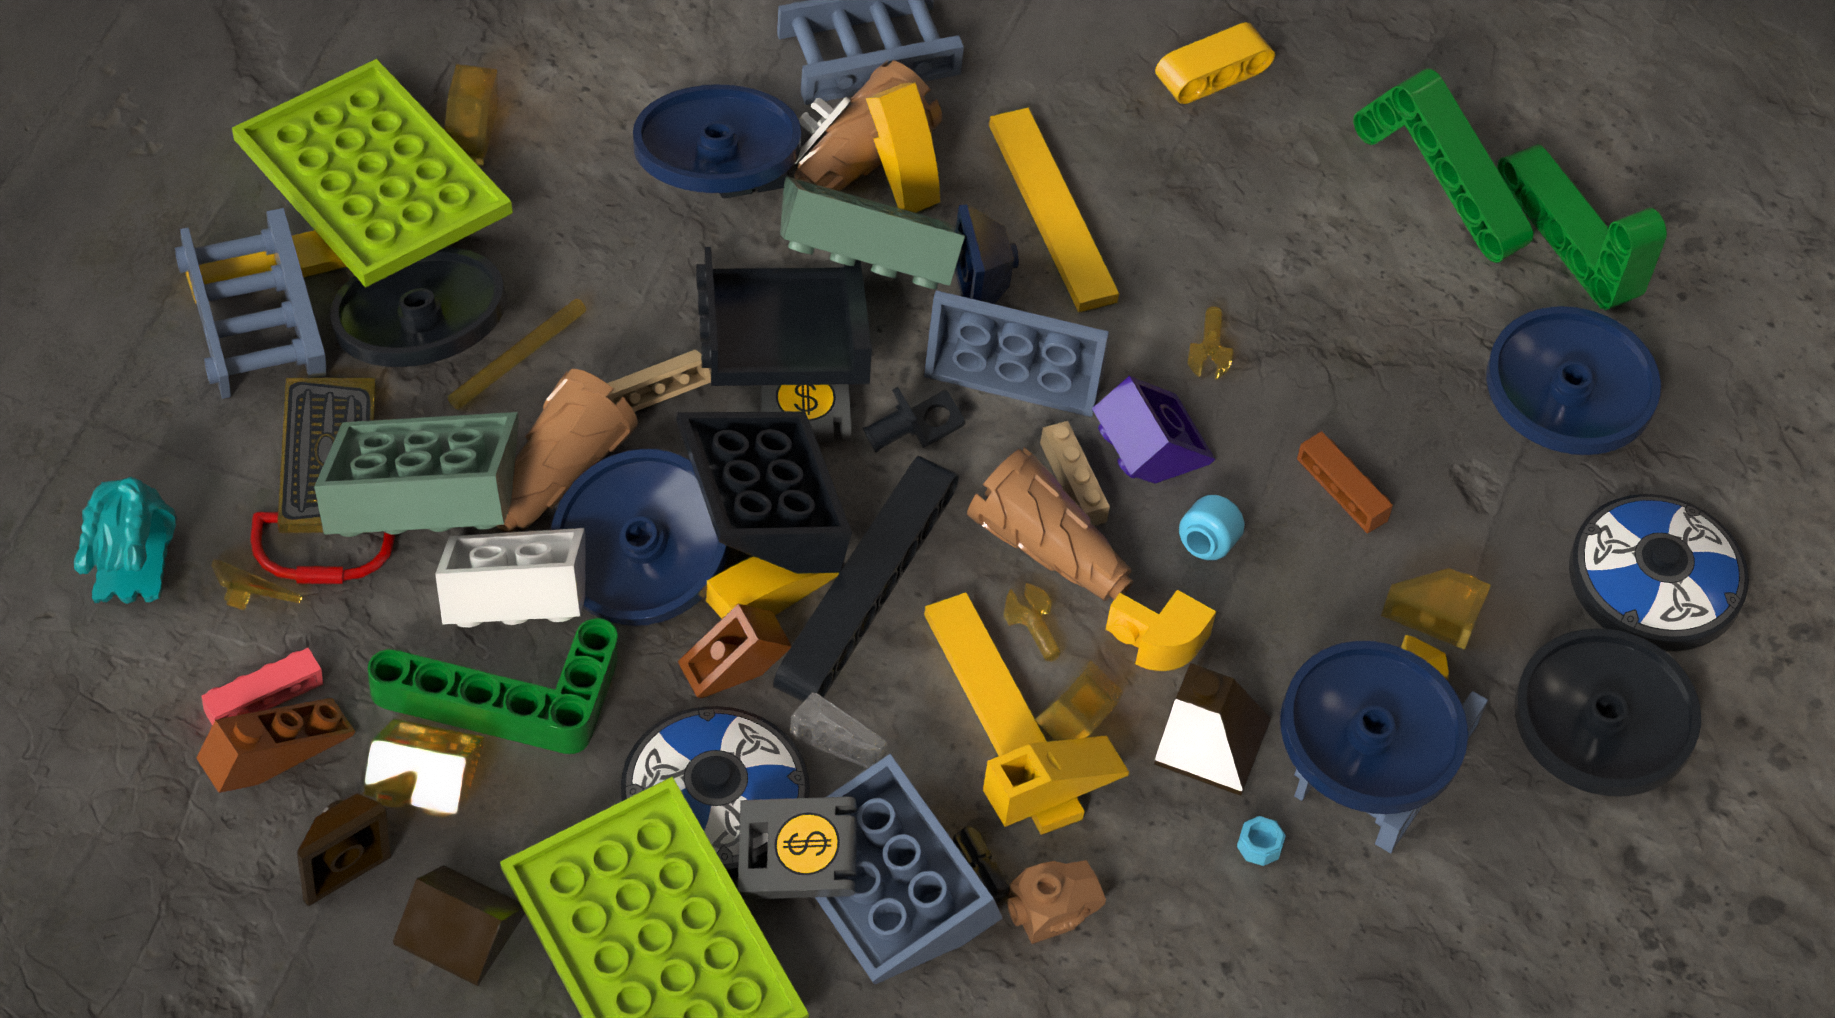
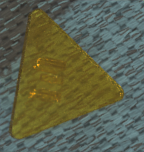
[211,559,303,610]

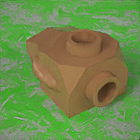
[1007,860,1106,944]

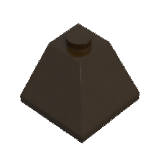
[1154,663,1271,796]
[297,793,391,906]

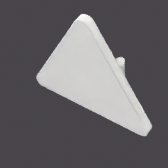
[794,97,851,164]

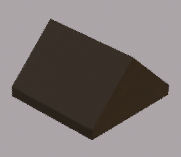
[393,865,525,986]

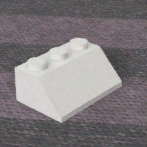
[435,528,585,627]

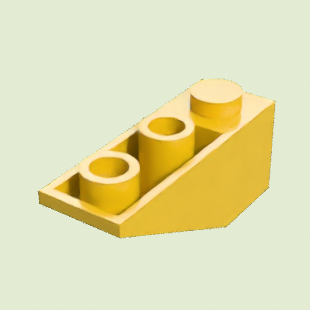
[983,735,1129,827]

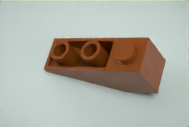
[196,698,355,793]

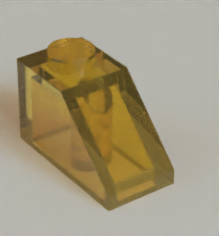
[444,64,499,165]
[1381,568,1491,650]

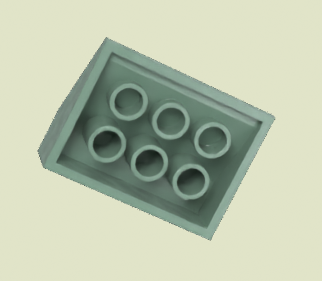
[780,176,965,289]
[314,412,519,537]

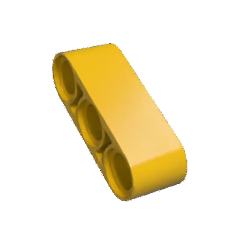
[1155,22,1275,104]

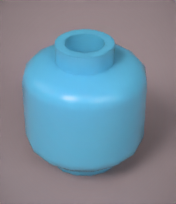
[1179,495,1245,561]

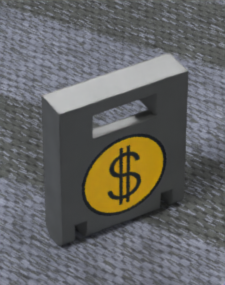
[760,384,851,442]
[738,797,857,900]

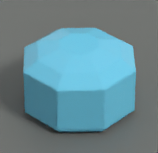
[1237,816,1286,866]

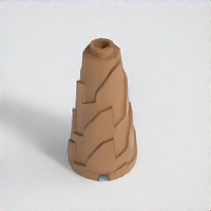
[794,60,942,191]
[496,369,638,533]
[967,447,1134,601]

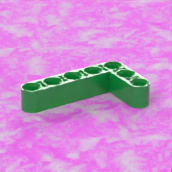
[1353,68,1534,263]
[1497,144,1667,310]
[368,618,618,754]

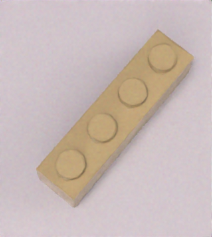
[607,349,711,412]
[1040,421,1110,526]

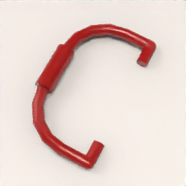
[250,512,395,584]

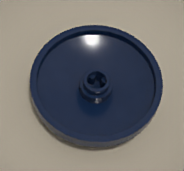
[633,84,801,193]
[1486,306,1661,455]
[551,449,730,626]
[1280,641,1468,814]

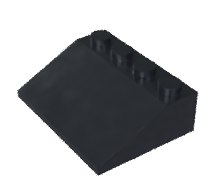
[676,411,852,574]

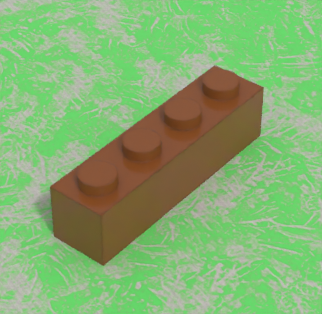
[1297,431,1393,534]

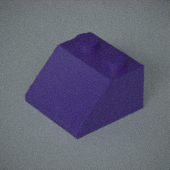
[1092,376,1216,484]

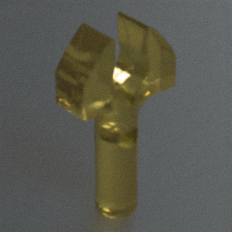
[1187,306,1233,380]
[1003,583,1061,662]

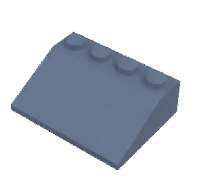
[924,290,1109,417]
[815,754,1003,985]

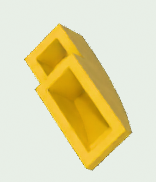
[866,82,940,213]
[706,556,841,619]

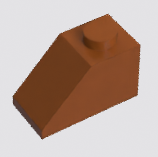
[678,604,792,698]

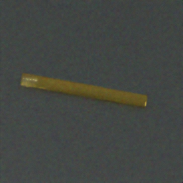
[448,298,586,410]

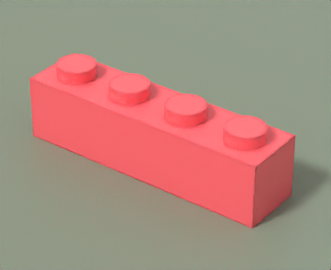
[201,647,323,725]

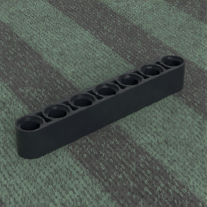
[773,456,959,707]

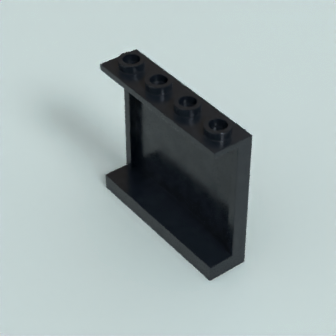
[696,247,872,386]

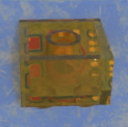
[363,719,485,817]

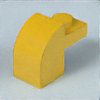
[1105,590,1216,671]

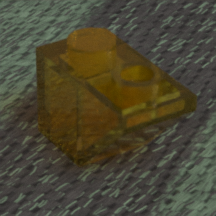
[1035,660,1123,741]

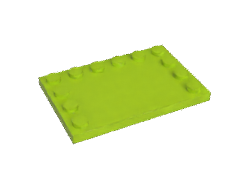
[232,59,513,287]
[500,776,809,1018]

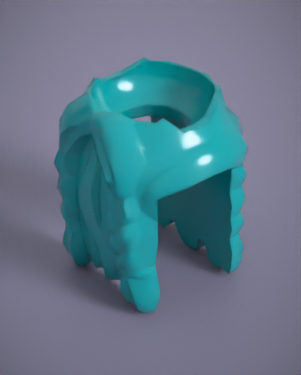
[74,477,177,604]

